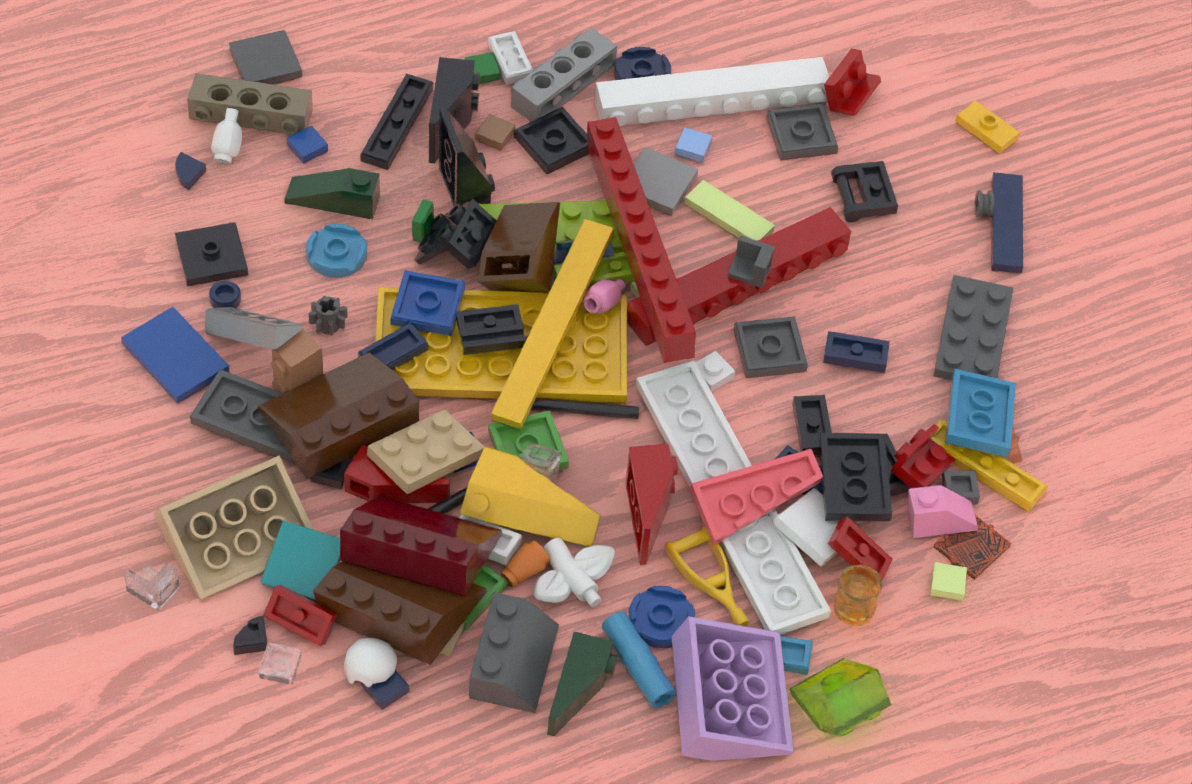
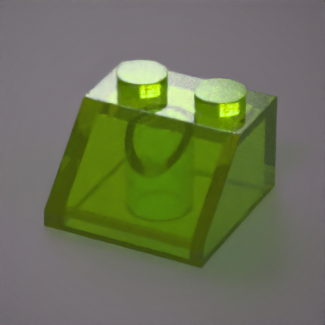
[789,658,891,737]

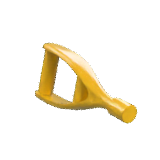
[665,526,750,626]

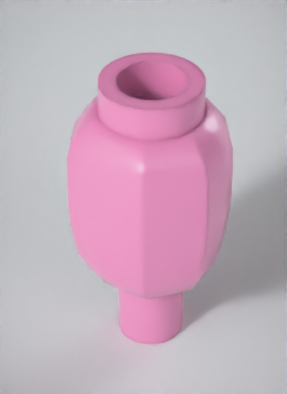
[583,279,626,314]

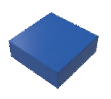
[287,126,328,164]

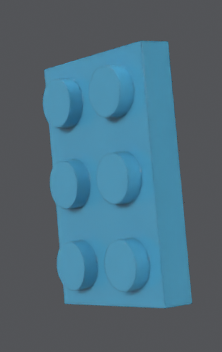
[945,369,1016,457]

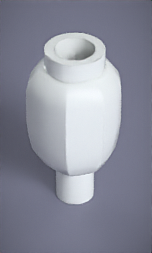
[211,108,242,164]

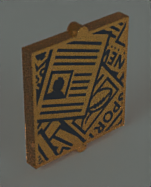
[933,515,1011,580]

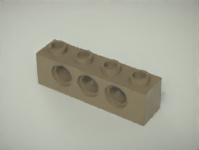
[187,73,313,135]

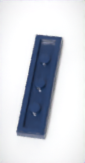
[991,172,1023,273]

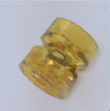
[833,565,883,626]

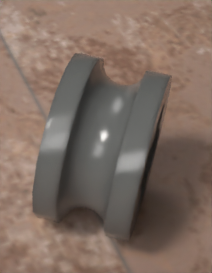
[975,190,994,218]

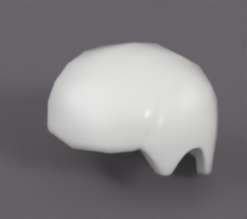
[344,638,397,687]

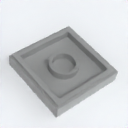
[634,147,698,216]

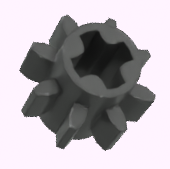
[308,296,348,335]

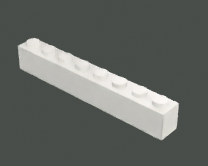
[594,57,829,126]

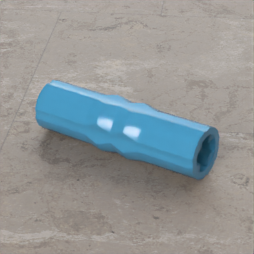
[601,611,677,709]

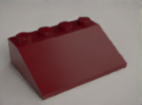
[340,496,502,596]

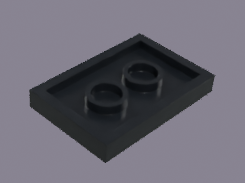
[819,433,892,521]

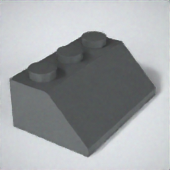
[469,592,559,713]

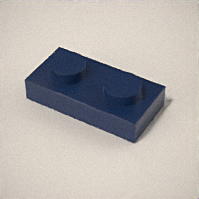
[823,331,890,373]

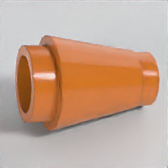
[500,540,550,588]

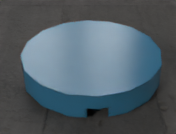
[306,224,367,278]

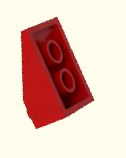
[625,444,678,565]

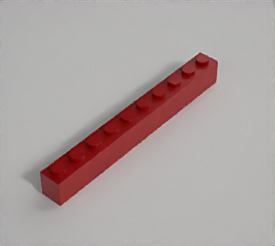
[587,117,696,363]

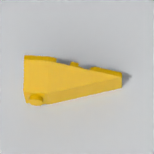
[460,446,601,546]

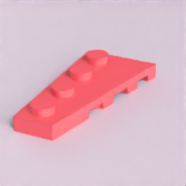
[690,449,823,546]

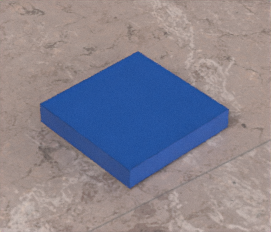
[390,270,465,336]

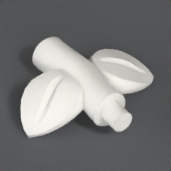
[534,537,615,608]

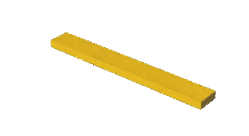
[491,219,613,429]

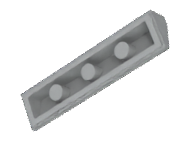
[205,307,302,350]

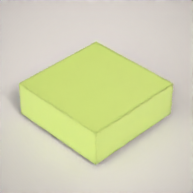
[930,562,967,601]

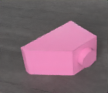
[907,485,978,538]

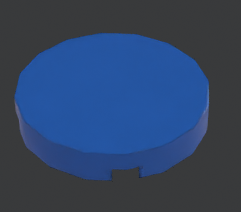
[628,586,695,648]

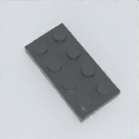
[933,275,1014,380]
[190,369,297,465]

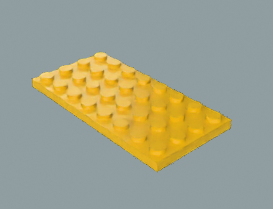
[375,287,627,403]

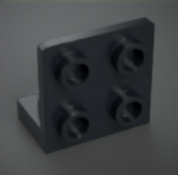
[414,199,497,270]

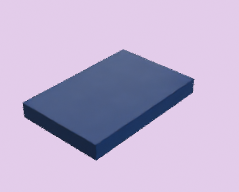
[121,307,229,404]

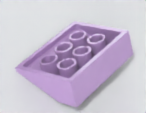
[671,616,794,761]

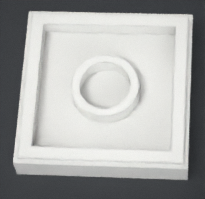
[773,488,862,567]

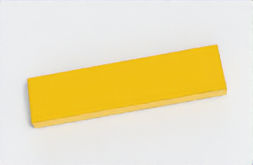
[931,419,1048,512]

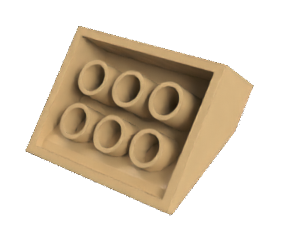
[154,455,314,600]

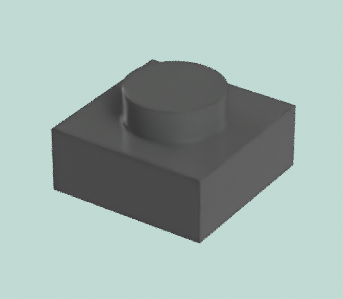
[942,470,980,504]

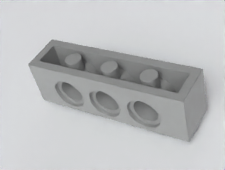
[511,28,617,122]

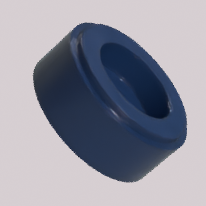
[209,281,241,308]

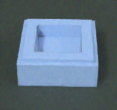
[675,127,712,163]

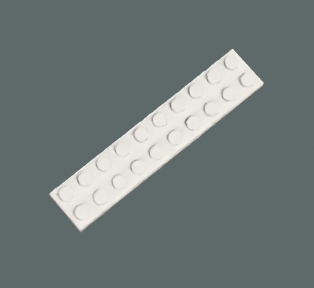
[636,360,831,635]

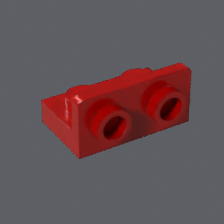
[824,48,881,116]
[890,424,955,489]

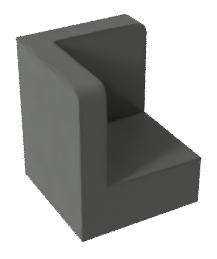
[728,236,775,288]

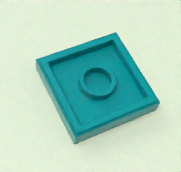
[260,520,341,602]

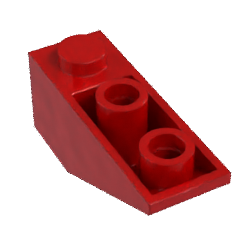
[344,445,450,503]

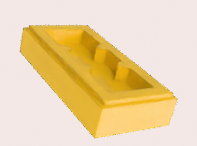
[955,100,1020,154]

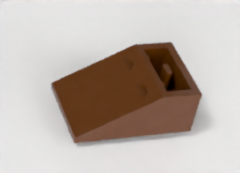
[478,202,560,292]

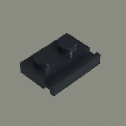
[456,304,526,355]

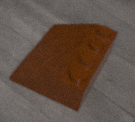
[258,352,419,479]
[313,561,486,665]

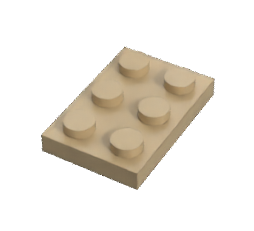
[367,409,484,494]

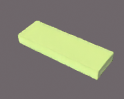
[684,180,775,241]

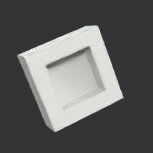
[696,351,735,392]

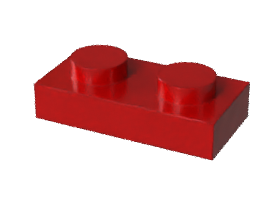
[827,517,893,586]
[263,584,338,646]

